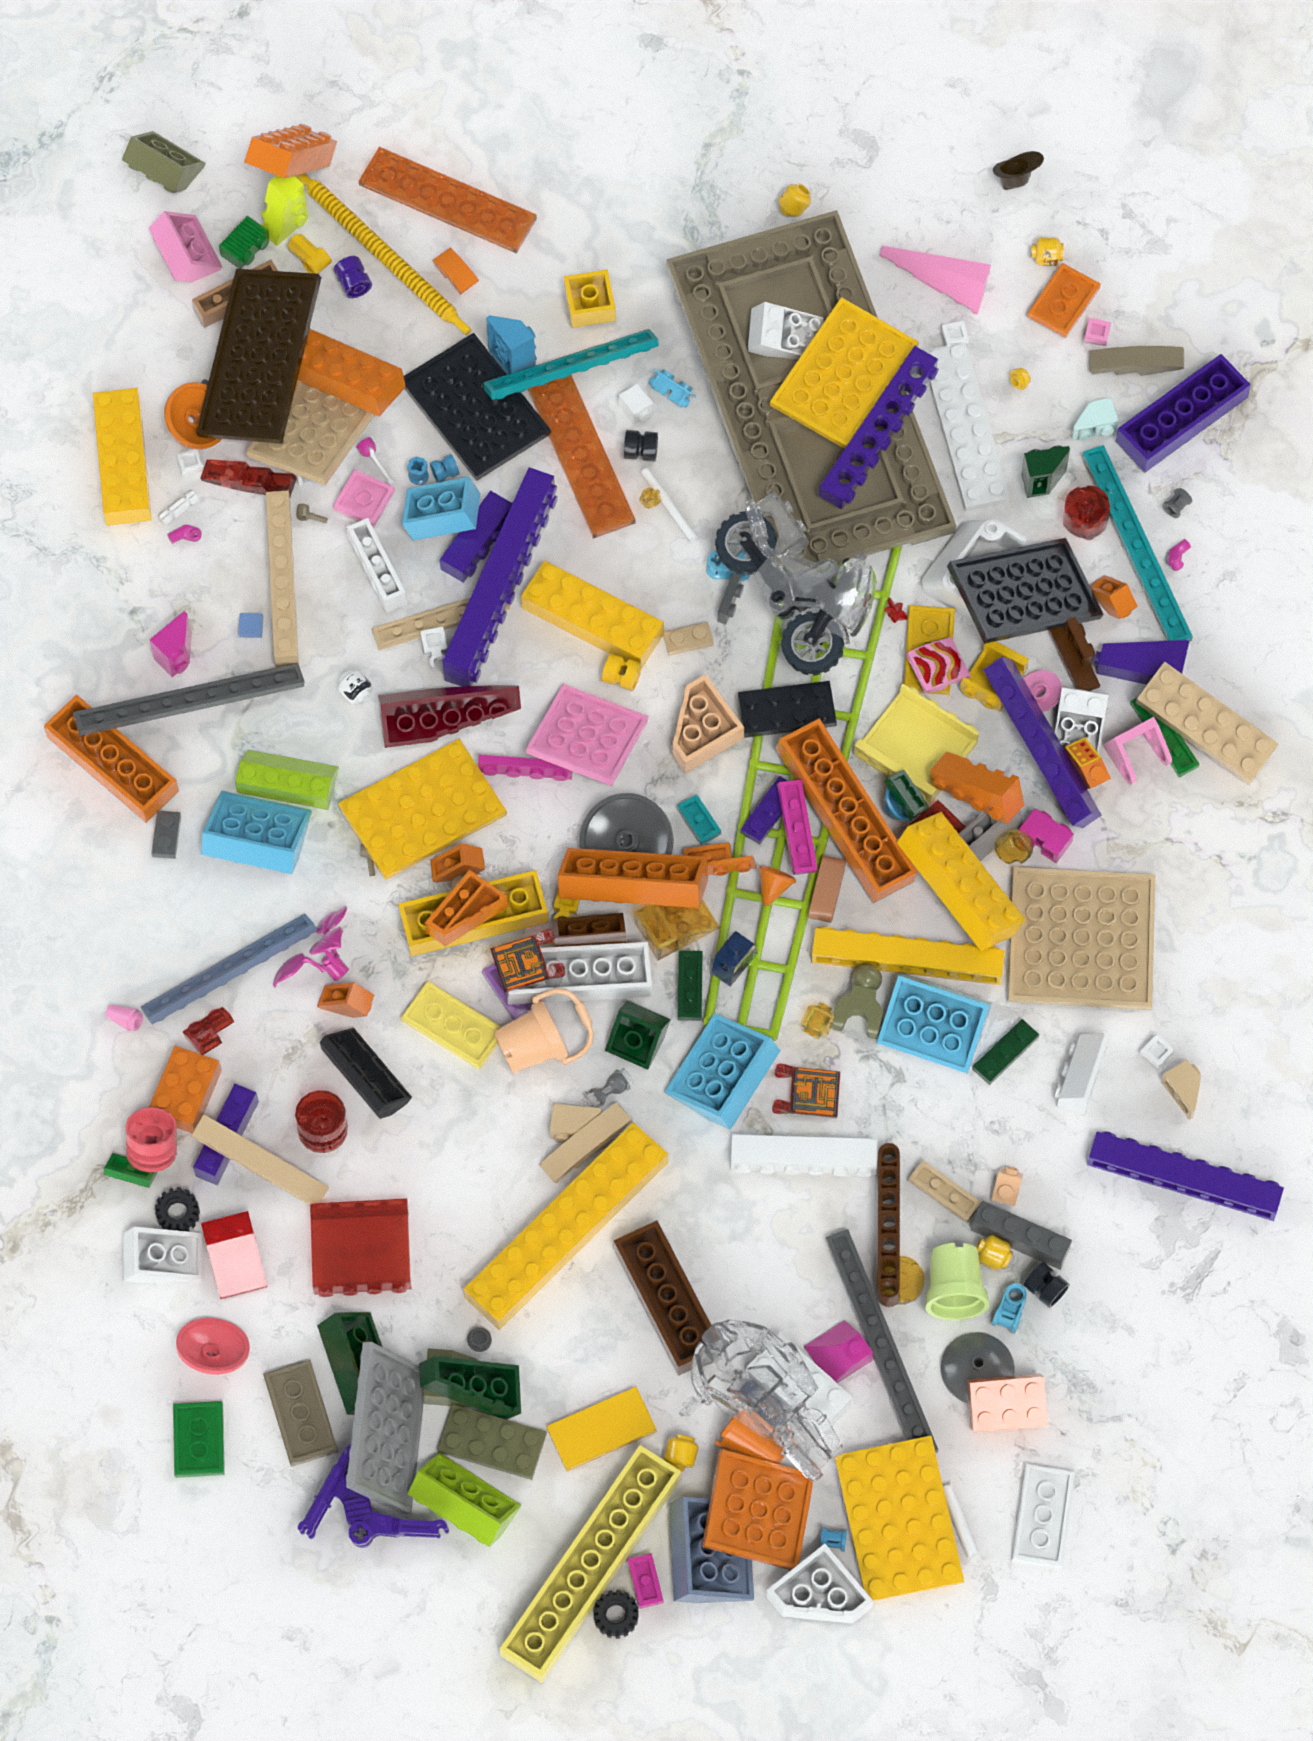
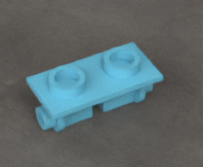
[649,369,696,408]

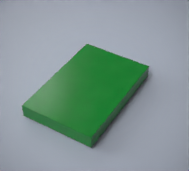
[173,1401,225,1478]

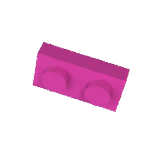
[627,1553,664,1609]

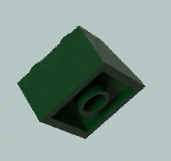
[605,1001,671,1070]

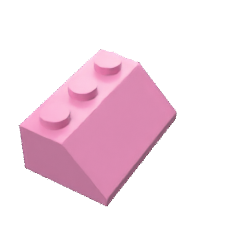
[149,211,223,282]

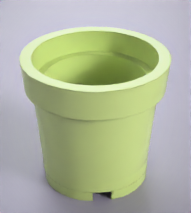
[926,1243,990,1320]

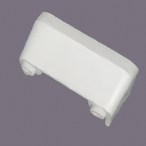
[922,520,1027,623]

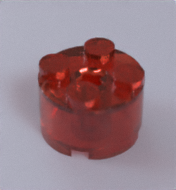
[1063,485,1110,540]

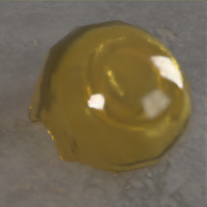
[995,829,1033,864]

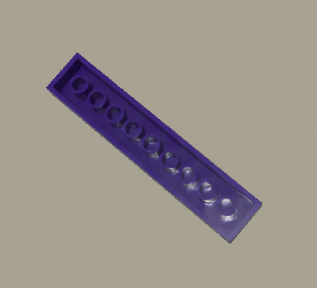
[442,467,558,687]

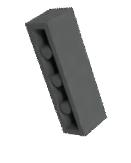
[971,1201,1072,1270]

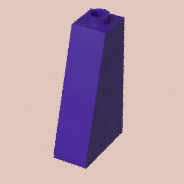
[1094,640,1189,685]

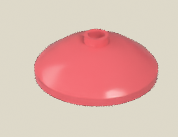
[176,1318,250,1375]

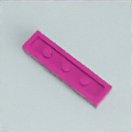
[478,754,573,781]
[777,780,818,875]

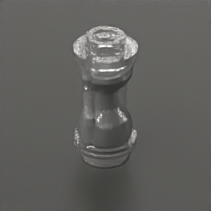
[581,1068,634,1108]

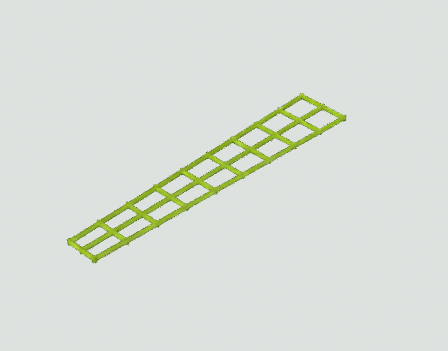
[703,545,902,1041]

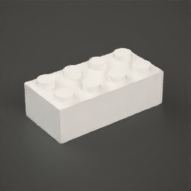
[746,1332,853,1440]

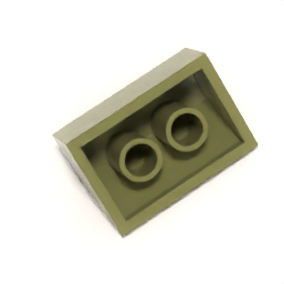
[122,131,206,193]

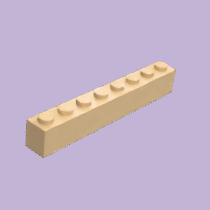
[266,491,299,668]

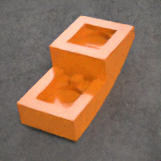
[432,247,479,295]

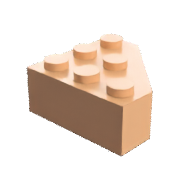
[673,674,744,774]

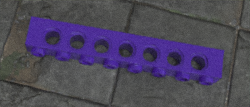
[819,346,939,509]

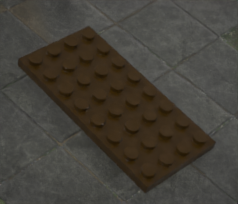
[196,269,322,443]

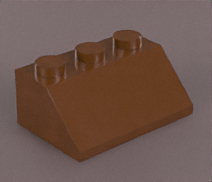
[552,913,626,947]

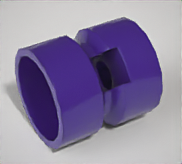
[333,256,372,299]

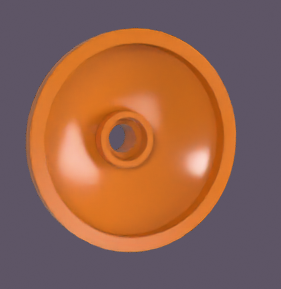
[164,382,222,450]

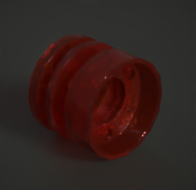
[295,1090,348,1153]

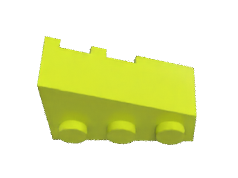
[261,175,308,246]

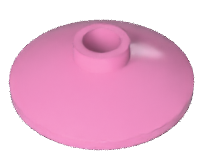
[1023,670,1062,712]

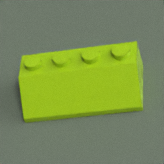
[235,750,339,810]
[407,1452,521,1547]

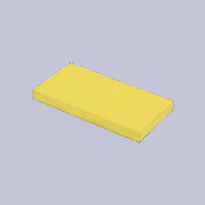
[401,981,501,1070]

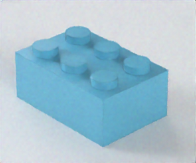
[402,476,481,541]

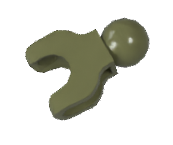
[832,964,883,1039]

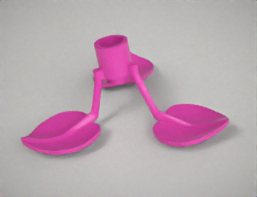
[273,906,349,988]

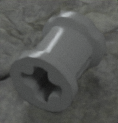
[1162,488,1193,518]

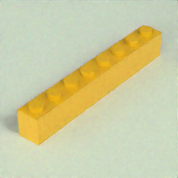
[812,926,1005,985]

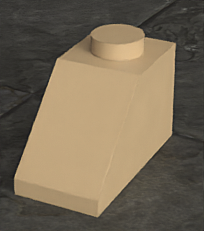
[1161,1059,1201,1120]
[550,1104,601,1143]

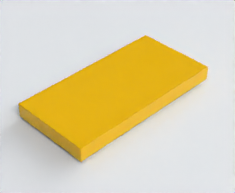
[904,605,955,695]
[546,1387,657,1472]

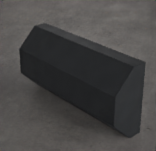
[320,1028,412,1119]

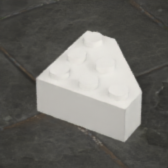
[766,1544,873,1624]

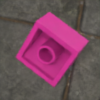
[149,611,192,678]

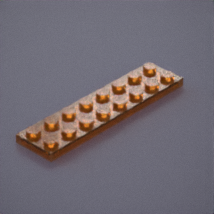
[359,147,537,254]
[527,375,636,539]

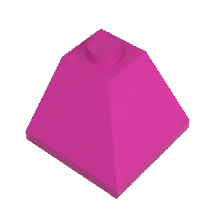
[804,1320,873,1383]

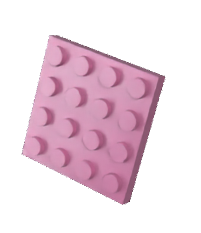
[526,684,649,786]

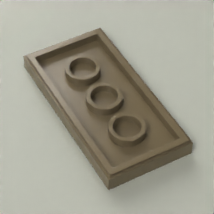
[263,1360,338,1467]

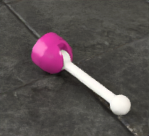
[356,437,395,486]

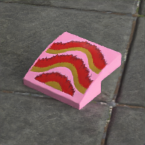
[906,637,971,694]

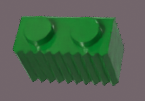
[219,216,269,269]

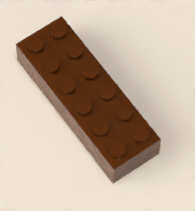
[613,1220,723,1376]

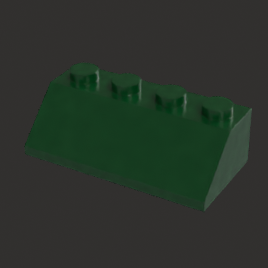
[317,1312,382,1415]

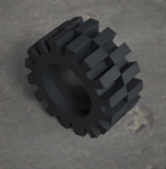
[155,1187,200,1232]
[593,1590,639,1639]

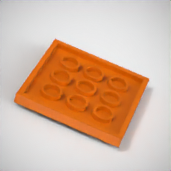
[702,1449,815,1570]

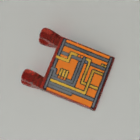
[490,929,566,993]
[772,1064,840,1118]

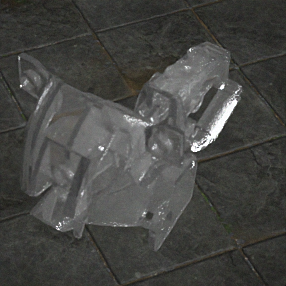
[679,1319,844,1482]

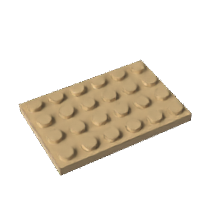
[246,380,375,485]

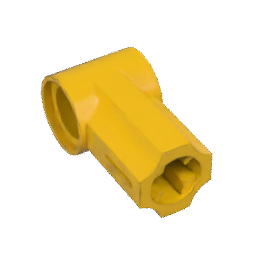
[287,234,332,274]

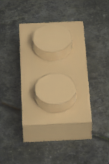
[663,622,714,656]

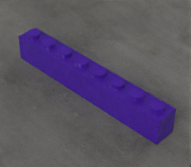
[983,657,1102,828]
[1087,1131,1284,1221]

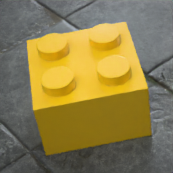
[564,269,616,328]

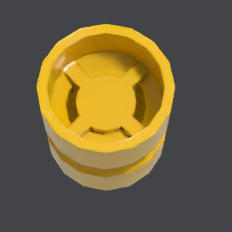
[601,653,642,691]

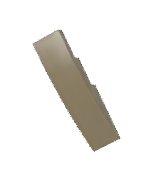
[1090,346,1184,376]

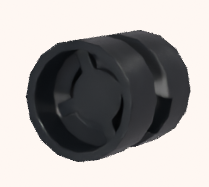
[624,430,658,462]
[1023,1262,1070,1308]

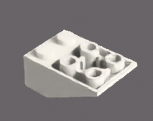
[748,302,824,360]
[1055,686,1108,754]

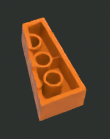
[930,752,1024,824]

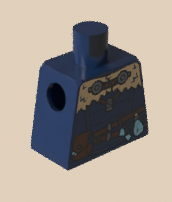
[711,931,758,987]

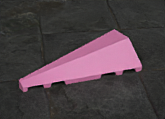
[880,246,991,315]

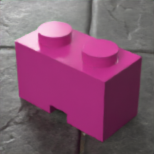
[1018,808,1074,864]

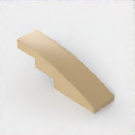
[539,1102,633,1183]

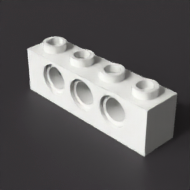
[347,518,407,613]

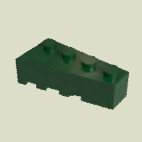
[419,1356,521,1420]

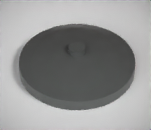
[579,793,674,854]

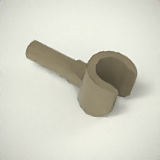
[297,504,328,523]
[361,844,375,876]

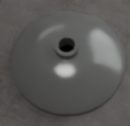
[941,1333,1015,1404]

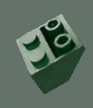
[1021,445,1070,498]

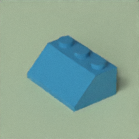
[486,315,537,375]

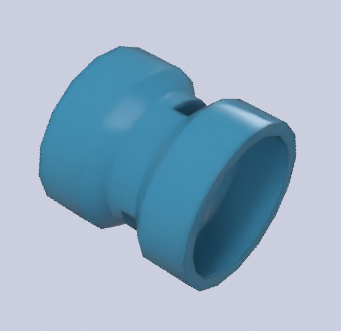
[430,454,460,483]

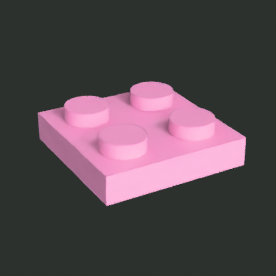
[333,469,395,528]

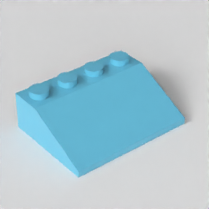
[201,791,312,874]
[877,973,992,1073]
[665,1013,780,1130]

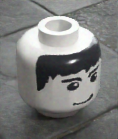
[338,670,372,705]

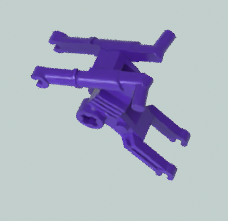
[297,1444,449,1548]

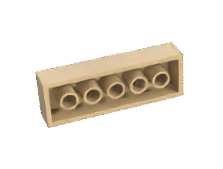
[1136,662,1279,786]

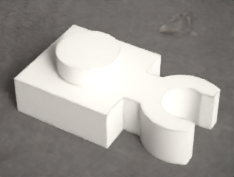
[420,627,447,670]

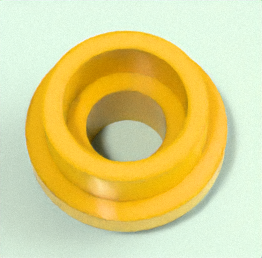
[1010,368,1031,390]

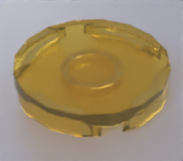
[876,1256,925,1305]

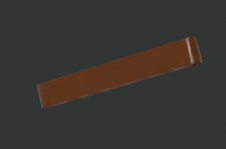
[878,1143,900,1307]

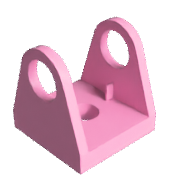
[1103,717,1172,785]

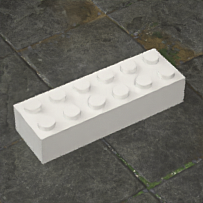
[506,942,652,1005]

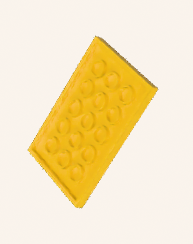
[770,297,919,449]
[338,738,507,881]
[834,1435,965,1602]

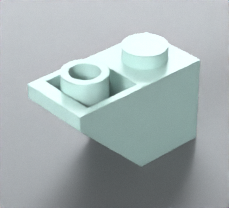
[1072,398,1118,441]

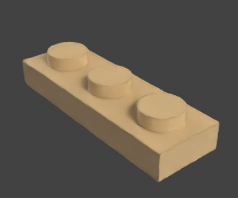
[908,1160,982,1223]

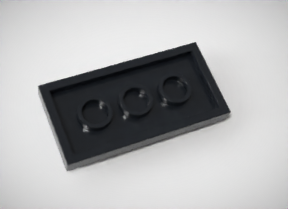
[738,680,837,738]

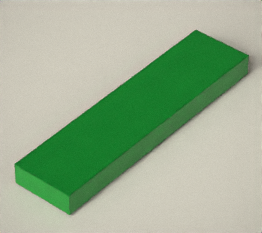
[1130,697,1200,778]

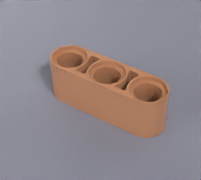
[808,855,846,923]

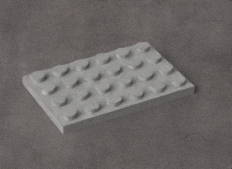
[346,1342,424,1514]

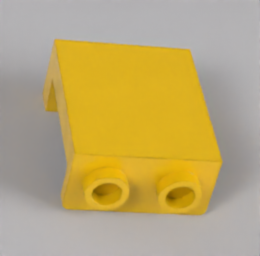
[960,641,1029,712]

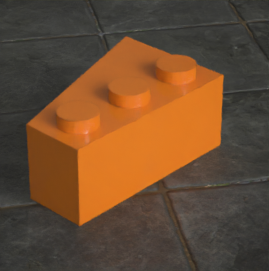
[425,870,508,946]

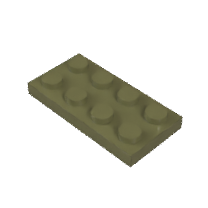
[438,1404,547,1480]

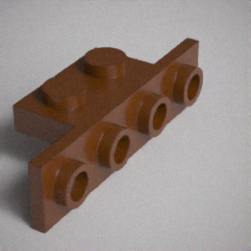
[1048,617,1101,691]

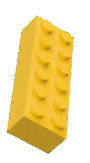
[93,388,152,526]
[521,560,664,668]
[897,812,1026,951]
[398,870,549,957]

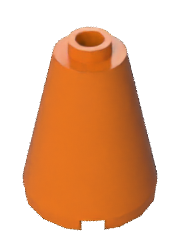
[714,1404,785,1464]

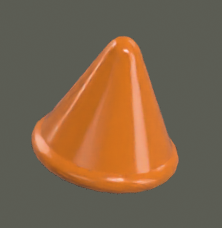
[758,865,796,906]

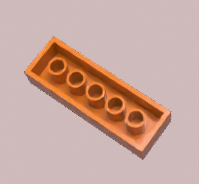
[244,124,338,179]
[298,329,406,417]
[44,694,179,823]
[558,848,708,908]

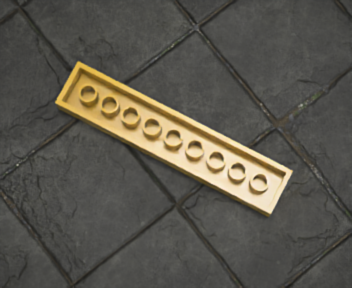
[463,1122,668,1330]

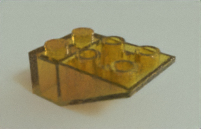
[634,899,720,961]

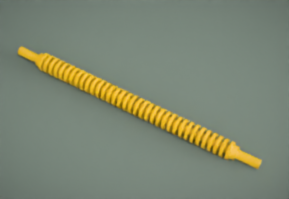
[295,173,472,336]

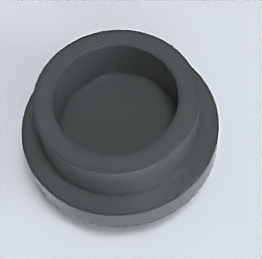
[467,1328,492,1352]

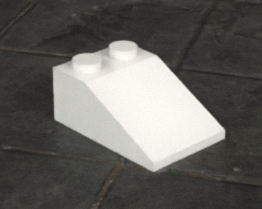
[123,1227,203,1283]

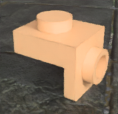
[991,1166,1023,1206]

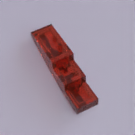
[200,459,297,497]

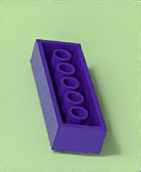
[1115,354,1251,473]

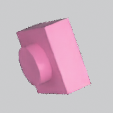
[1084,318,1111,346]

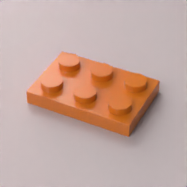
[1027,263,1101,338]

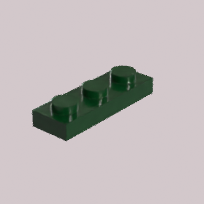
[678,951,703,1021]
[972,1019,1040,1085]

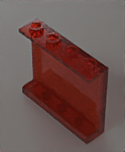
[310,1198,412,1297]

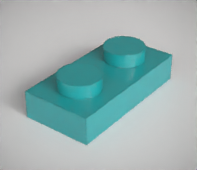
[677,794,722,846]

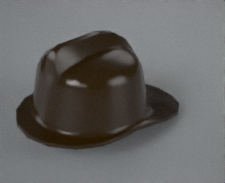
[992,151,1044,190]

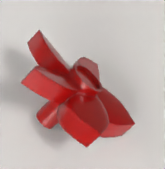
[884,597,907,623]

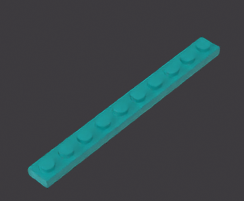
[1082,445,1193,642]

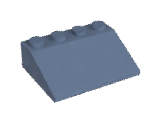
[669,1496,754,1603]

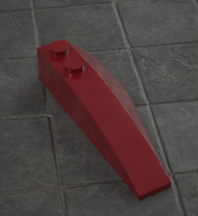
[378,685,521,748]

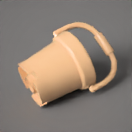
[493,988,594,1074]

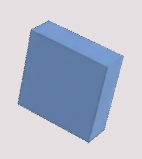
[238,613,264,638]

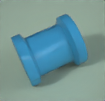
[407,457,429,485]
[820,1527,847,1552]

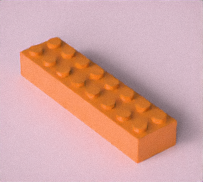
[776,718,918,903]

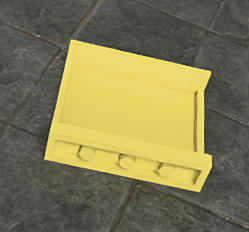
[854,684,979,805]

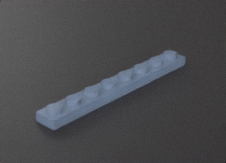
[141,914,317,1025]

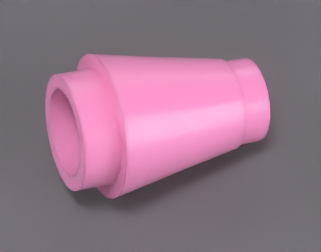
[106,1004,143,1031]

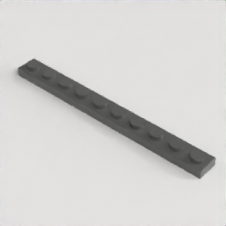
[73,663,305,736]
[825,1229,939,1453]

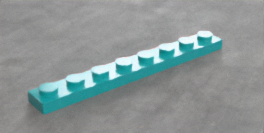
[483,329,659,400]

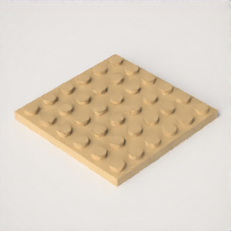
[1008,867,1155,1010]

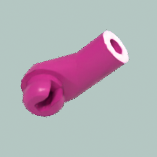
[167,524,202,544]
[1168,539,1191,571]

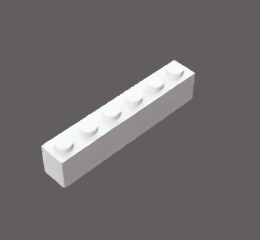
[731,1134,877,1177]

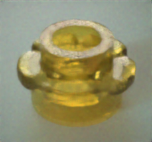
[639,488,661,509]

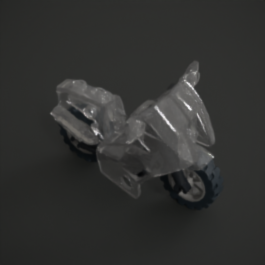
[715,490,877,676]

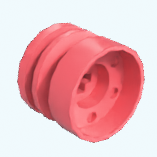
[125,1107,177,1173]

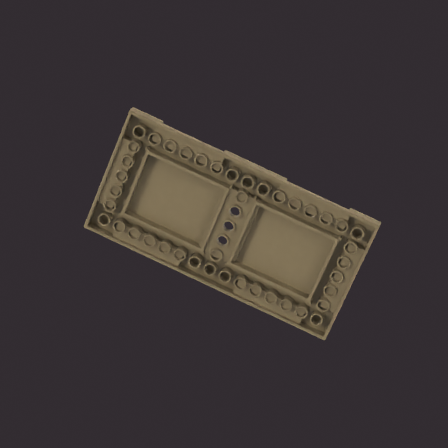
[666,210,957,582]

